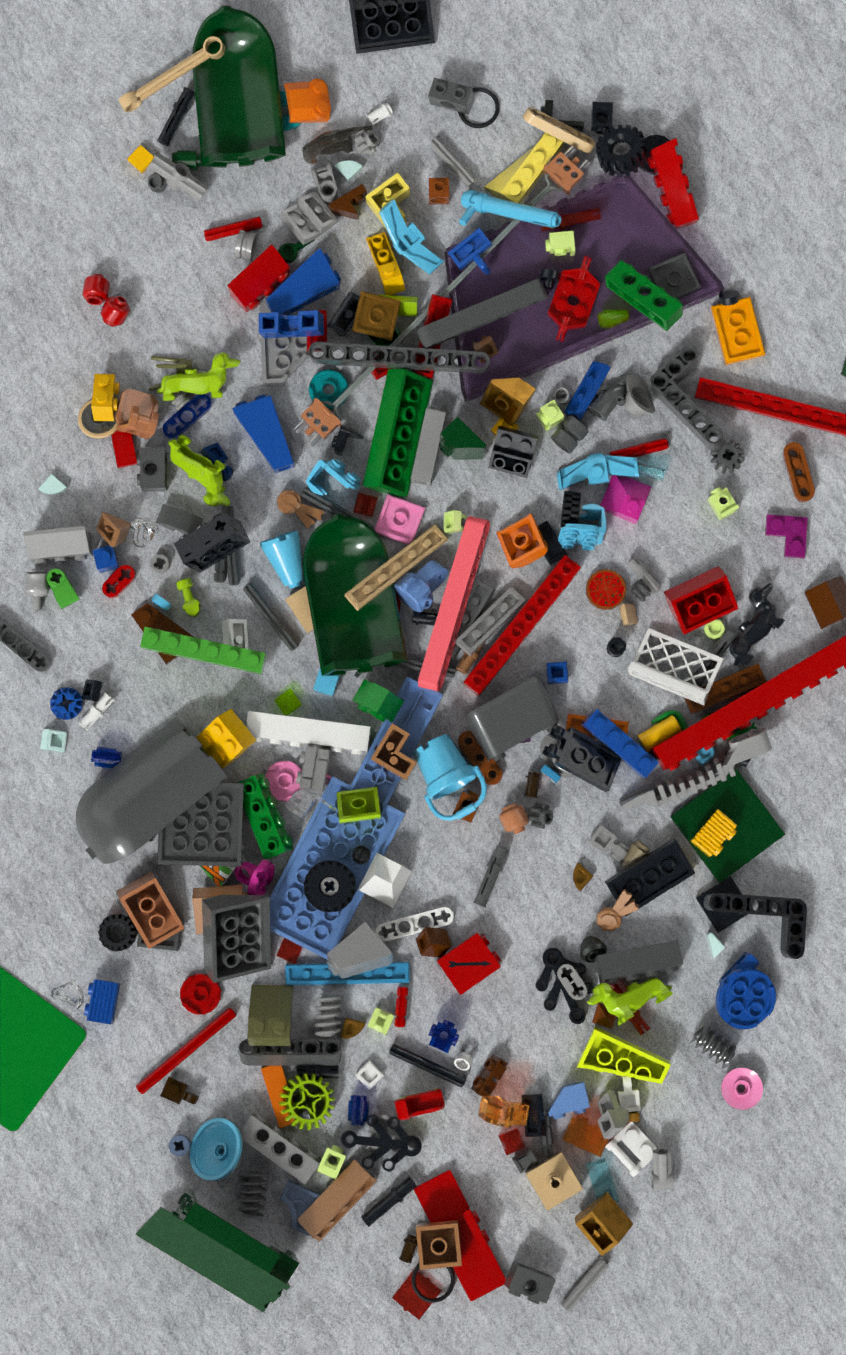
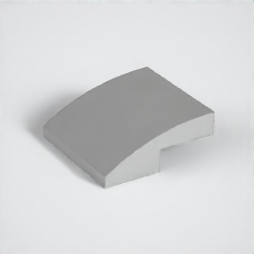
[281,191,338,245]

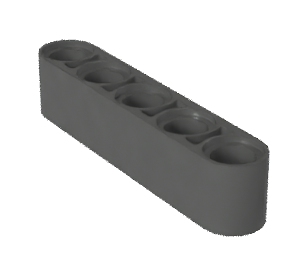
[239,1039,341,1066]

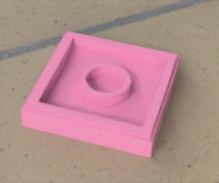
[374,494,425,545]

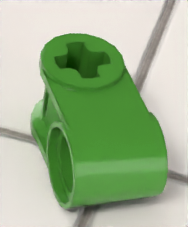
[46,569,80,609]

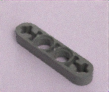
[0,617,51,672]

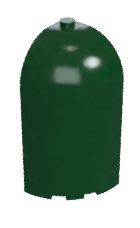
[192,6,286,168]
[303,514,408,676]

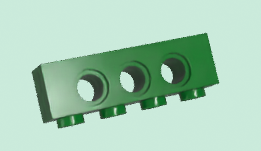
[605,260,683,331]

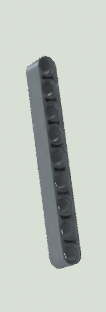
[308,342,490,374]

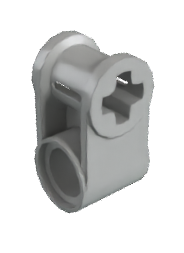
[311,162,338,204]

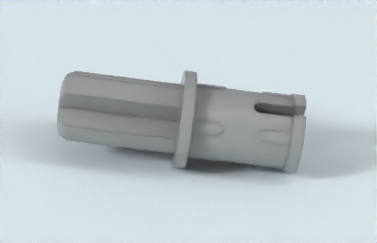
[627,556,661,594]

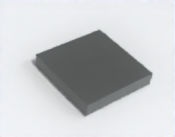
[648,252,701,299]

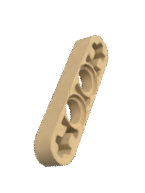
[523,107,596,153]

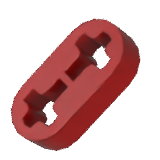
[102,565,136,599]

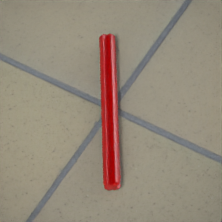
[136,1008,236,1094]

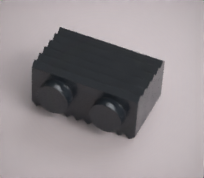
[327,292,359,337]

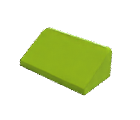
[378,294,418,317]

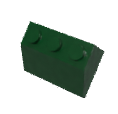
[440,416,487,460]

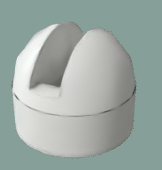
[454,1052,472,1071]

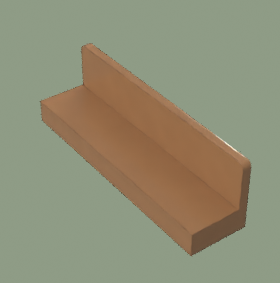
[297,1160,377,1242]

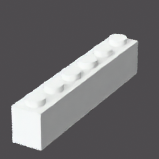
[246,711,371,755]

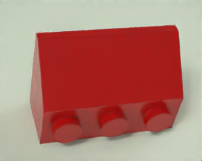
[227,244,290,312]
[663,566,739,635]

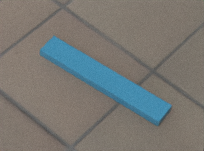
[285,962,410,985]

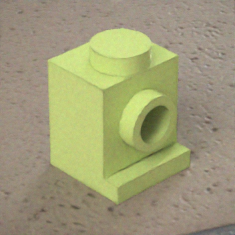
[545,231,575,256]
[536,400,564,431]
[707,487,740,521]
[317,1145,346,1179]

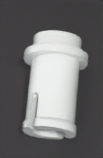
[367,103,393,126]

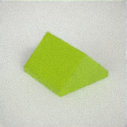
[336,787,381,824]

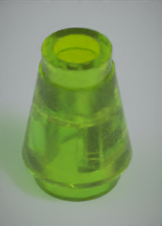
[598,309,629,329]

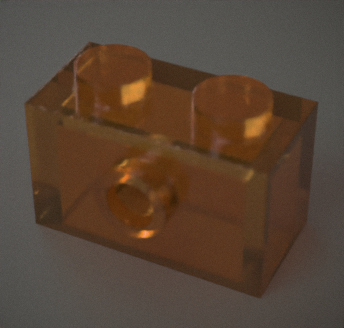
[561,1114,608,1157]

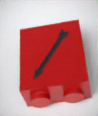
[437,933,502,995]

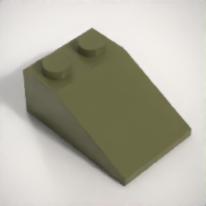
[247,985,293,1046]

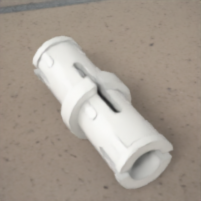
[78,692,115,731]

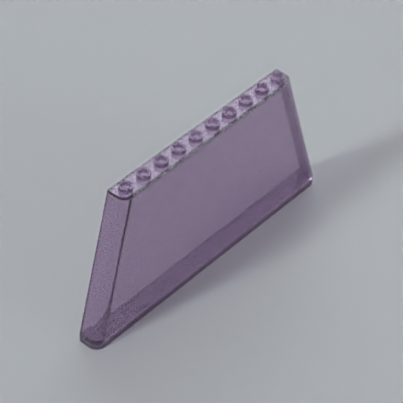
[444,175,724,402]

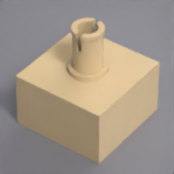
[525,1151,583,1211]

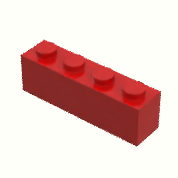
[647,138,699,230]

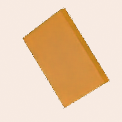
[711,297,765,365]

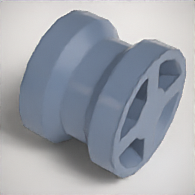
[169,1134,191,1156]

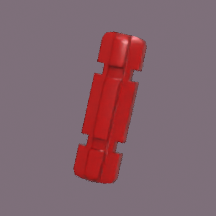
[394,986,408,1028]

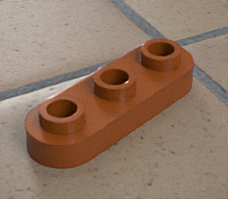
[783,442,815,502]
[458,731,502,785]

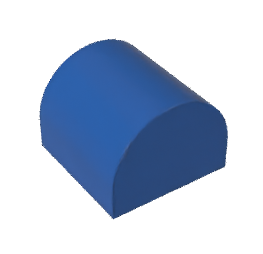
[546,661,568,684]

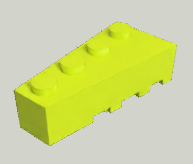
[577,1026,671,1084]

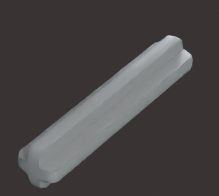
[430,137,476,187]
[561,1258,609,1311]

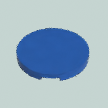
[716,967,776,1029]

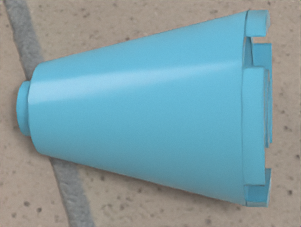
[260,530,304,589]

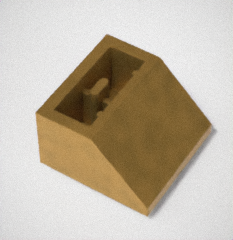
[575,1192,633,1256]

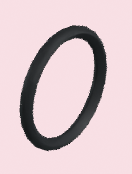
[458,87,499,128]
[411,1264,455,1303]

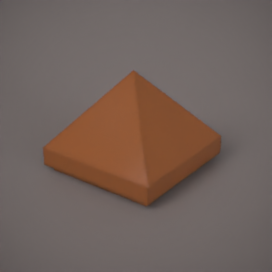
[592,1003,616,1029]

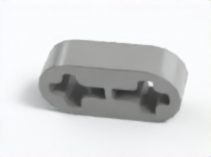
[557,964,587,1000]

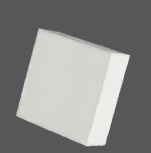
[355,1060,384,1090]

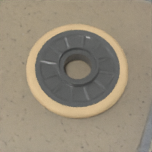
[78,400,117,439]

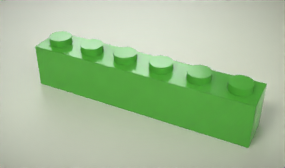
[140,627,267,675]

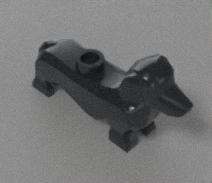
[729,583,785,666]

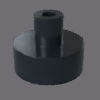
[539,269,560,289]

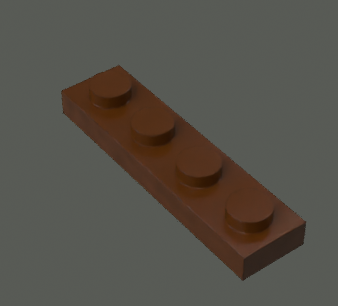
[683,663,767,714]

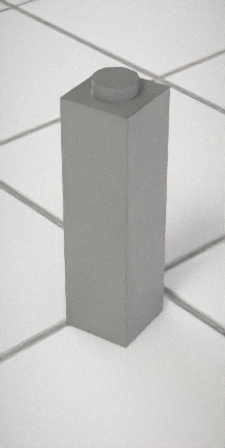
[411,407,446,486]

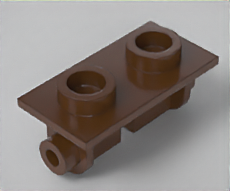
[471,1054,508,1099]

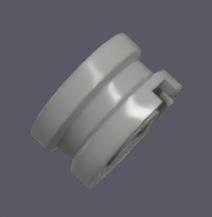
[235,230,257,261]

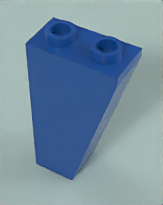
[266,249,341,315]
[232,395,295,473]

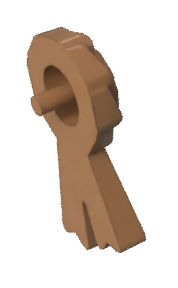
[277,490,324,529]
[597,889,639,932]

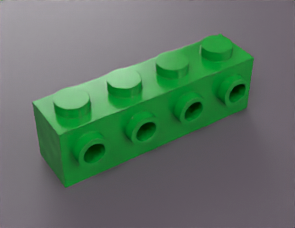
[237,773,293,860]

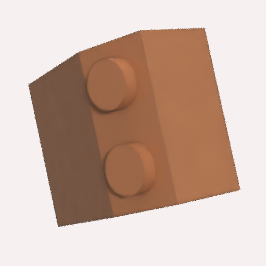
[116,871,185,949]

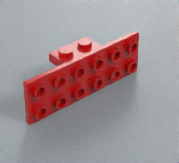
[414,1170,506,1301]

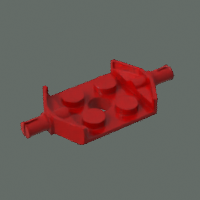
[547,256,600,342]

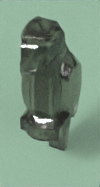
[302,126,373,164]

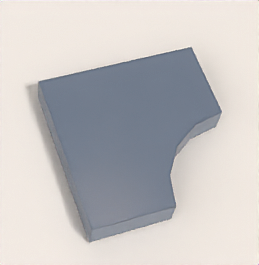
[280,1179,321,1236]

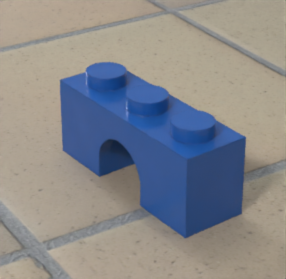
[259,310,324,339]

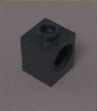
[591,102,613,134]

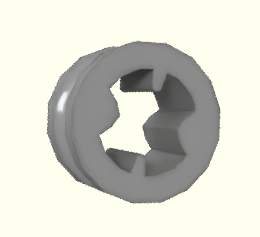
[171,392,191,411]
[151,554,170,574]

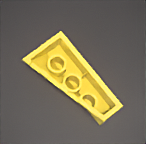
[484,132,564,204]

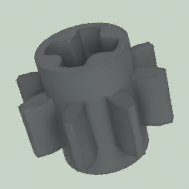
[528,802,553,829]

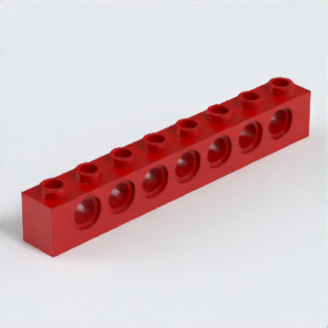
[463,555,581,697]

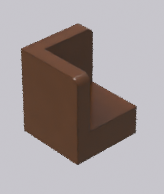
[416,927,452,958]

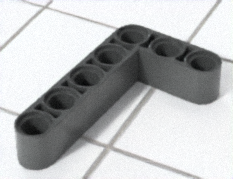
[650,345,724,451]

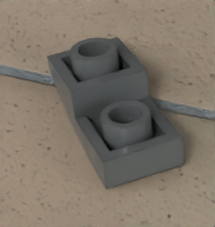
[155,504,203,534]

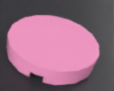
[265,761,303,802]

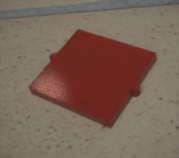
[392,1271,442,1320]

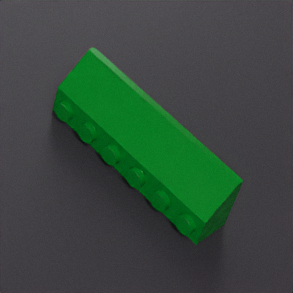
[362,369,433,498]

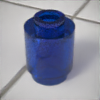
[91,746,122,769]
[347,1095,369,1126]

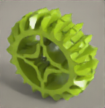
[279,1073,335,1130]

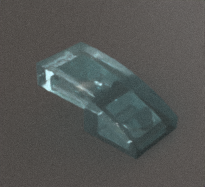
[585,1158,619,1202]

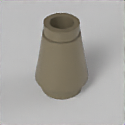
[621,839,650,868]

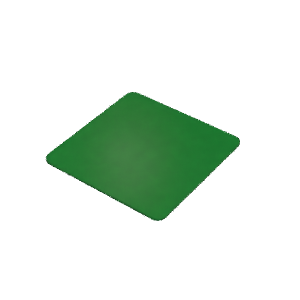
[0,967,86,1131]

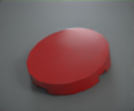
[180,974,221,1015]

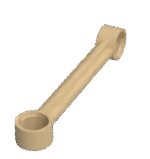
[119,36,225,112]

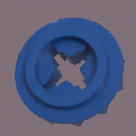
[50,687,83,720]

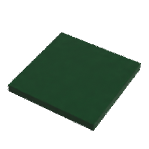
[670,769,785,883]

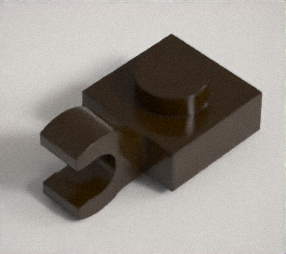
[160,1077,199,1104]

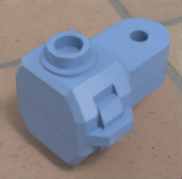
[395,560,448,612]

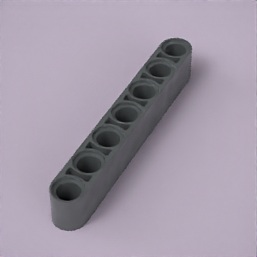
[416,278,549,349]

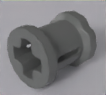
[512,1147,539,1174]

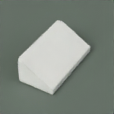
[222,619,248,649]

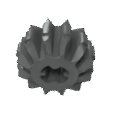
[710,439,744,474]

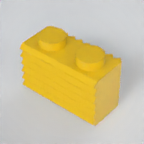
[690,809,737,857]

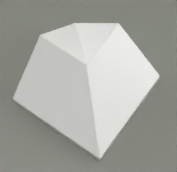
[358,853,412,908]

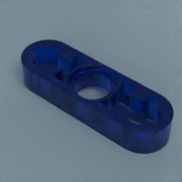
[162,394,212,440]

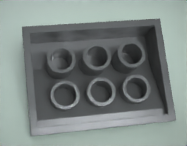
[202,895,271,983]

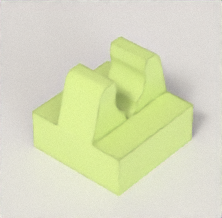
[444,510,467,534]
[367,1007,394,1035]

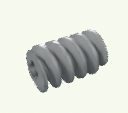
[315,994,342,1037]

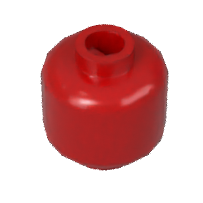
[82,274,110,305]
[100,296,130,327]

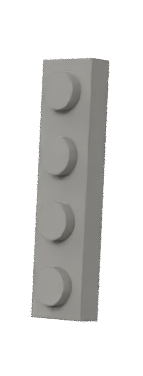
[455,587,526,656]

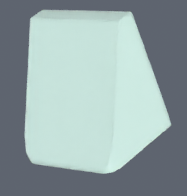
[40,729,67,752]
[706,932,725,958]

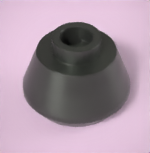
[580,936,607,963]

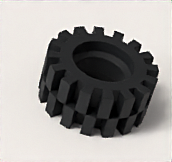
[560,491,581,527]
[98,914,137,951]

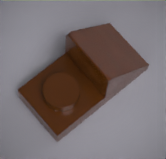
[328,184,367,220]

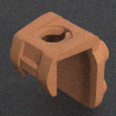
[115,389,159,439]

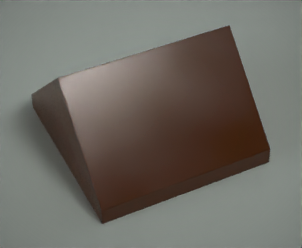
[804,576,846,629]

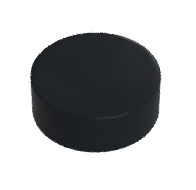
[719,290,740,306]

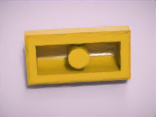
[637,715,682,753]

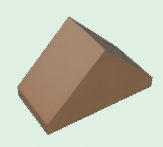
[96,512,131,547]

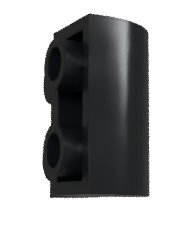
[488,426,538,478]

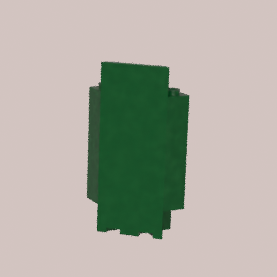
[135,1189,299,1312]

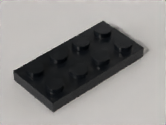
[604,838,695,917]

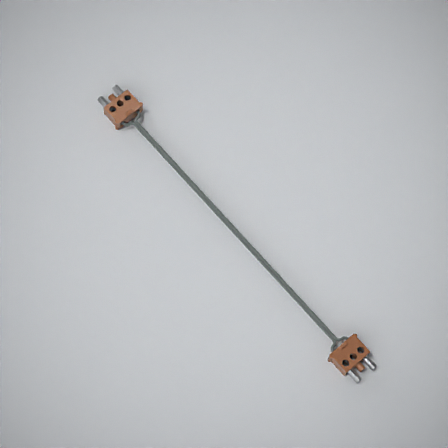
[293,146,591,447]

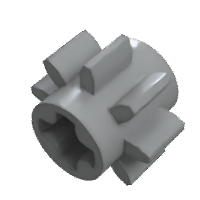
[354,129,379,155]

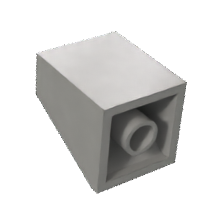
[327,922,393,979]

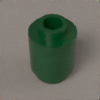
[172,150,202,171]

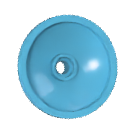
[190,1118,242,1181]

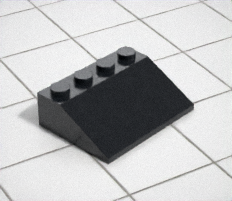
[349,0,435,54]

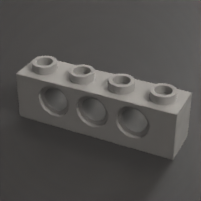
[240,1113,320,1184]

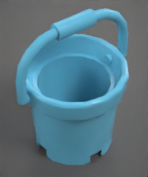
[413,734,487,821]

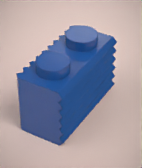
[84,979,120,1025]

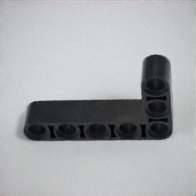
[703,893,807,959]

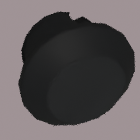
[352,846,370,864]

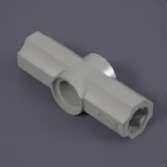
[148,152,208,201]

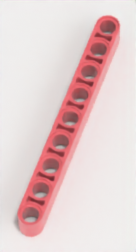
[418,516,490,692]

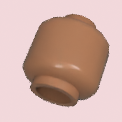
[499,803,529,835]

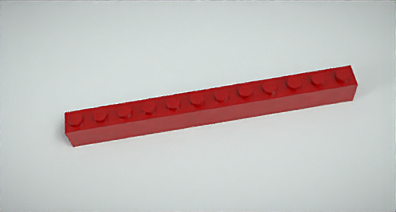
[651,636,846,771]

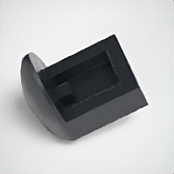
[331,425,364,456]

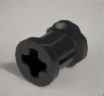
[606,637,626,658]

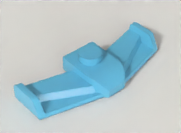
[379,199,444,275]
[557,453,640,491]

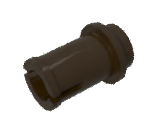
[524,772,542,798]
[399,1234,417,1263]

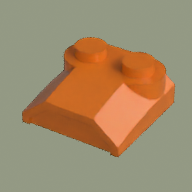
[284,78,331,123]
[496,513,548,568]

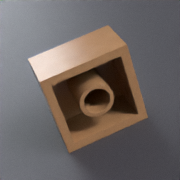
[416,1220,462,1270]

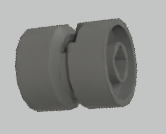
[551,415,589,454]

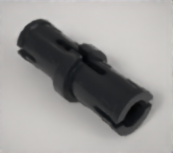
[297,1065,339,1081]

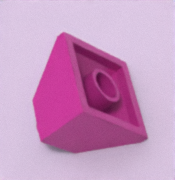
[600,475,651,524]

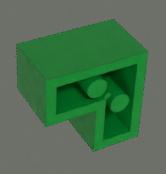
[352,679,404,722]

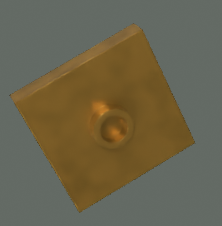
[352,291,401,340]

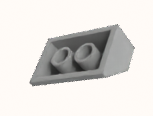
[23,526,92,565]

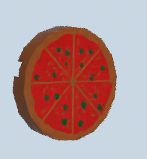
[586,569,626,610]

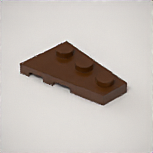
[131,603,194,665]

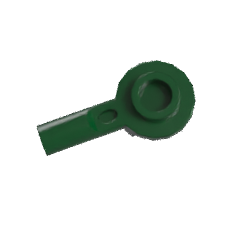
[278,239,315,263]

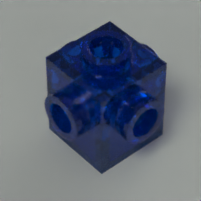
[428,1019,460,1053]

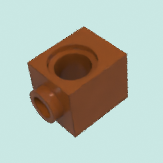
[429,178,449,205]
[452,790,479,823]

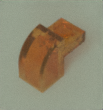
[478,1096,529,1128]

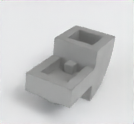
[597,1092,629,1139]

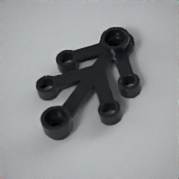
[535,948,594,1024]
[341,1114,422,1172]

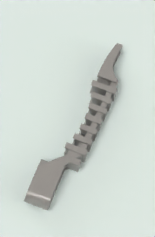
[619,728,772,811]

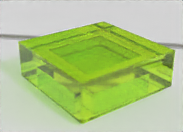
[274,688,302,716]

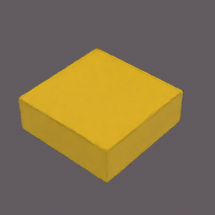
[127,145,154,174]

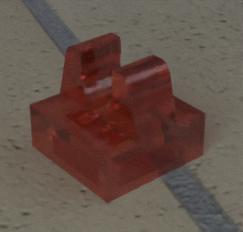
[498,1128,526,1155]

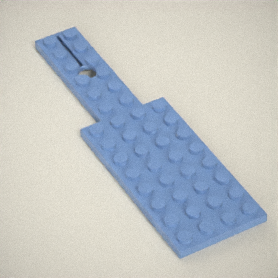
[270,677,443,960]

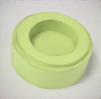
[704,619,725,640]

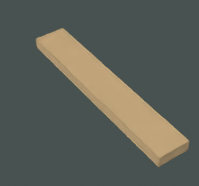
[344,524,448,611]

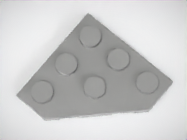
[261,336,309,385]

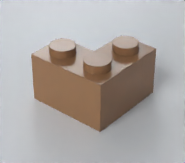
[371,723,417,781]

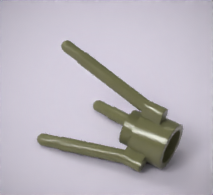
[148,356,192,391]

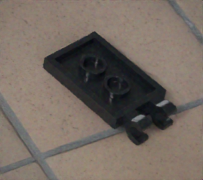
[542,726,621,792]

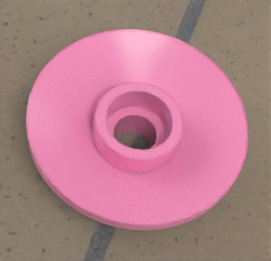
[721,1068,763,1110]

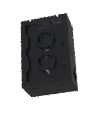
[174,512,251,573]

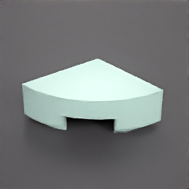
[334,160,363,182]
[38,474,67,495]

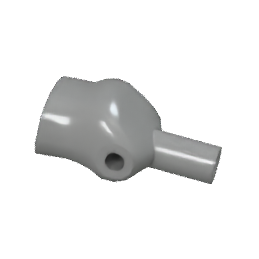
[25,572,49,610]

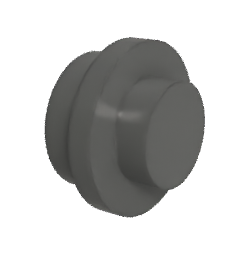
[148,173,167,193]

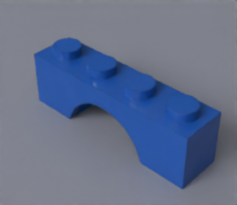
[580,709,659,778]

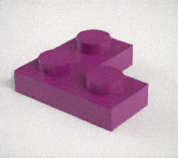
[765,514,808,559]

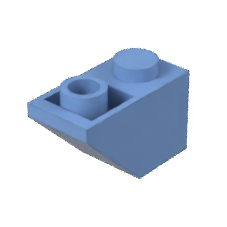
[547,1081,590,1119]

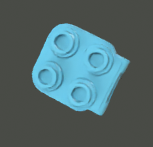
[306,459,361,496]
[558,504,606,551]

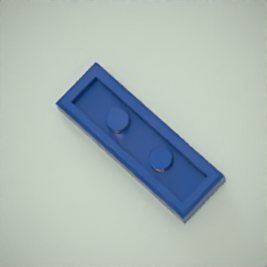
[564,361,611,420]

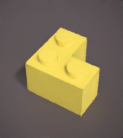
[365,173,410,230]

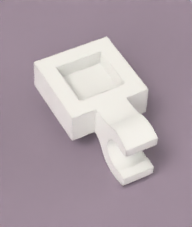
[617,1076,641,1112]

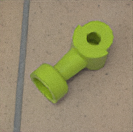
[176,578,201,617]

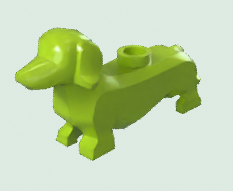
[157,352,241,401]
[168,435,230,507]
[587,978,673,1026]

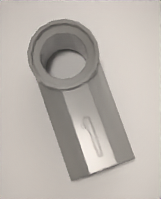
[651,1147,674,1190]

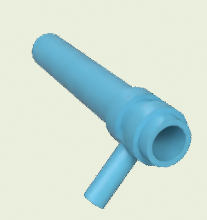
[459,190,561,228]

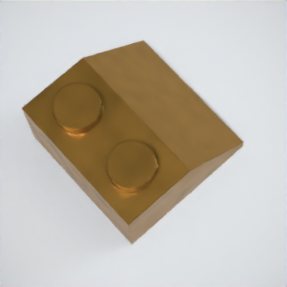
[480,378,536,426]

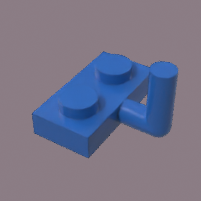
[448,228,492,275]

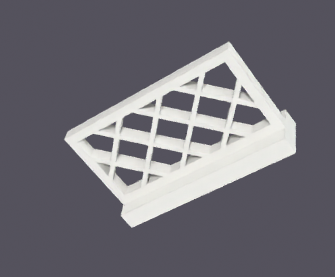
[628,628,724,705]

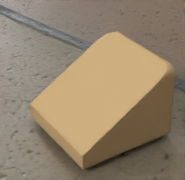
[619,604,638,626]

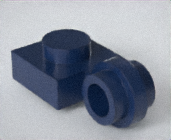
[200,442,233,481]

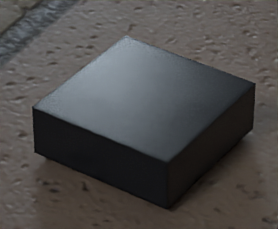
[81,679,103,702]

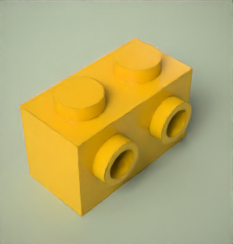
[91,374,120,421]

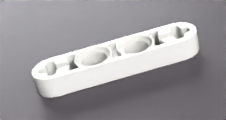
[375,907,454,942]

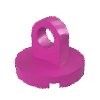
[235,859,275,895]

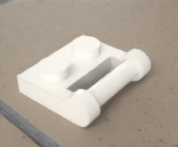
[605,1122,657,1177]

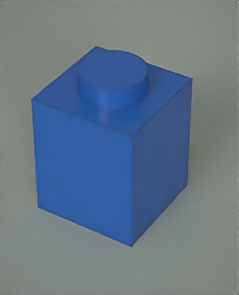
[92,546,120,573]

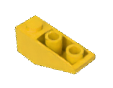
[366,232,405,295]

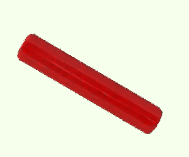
[204,217,263,241]
[609,438,669,457]

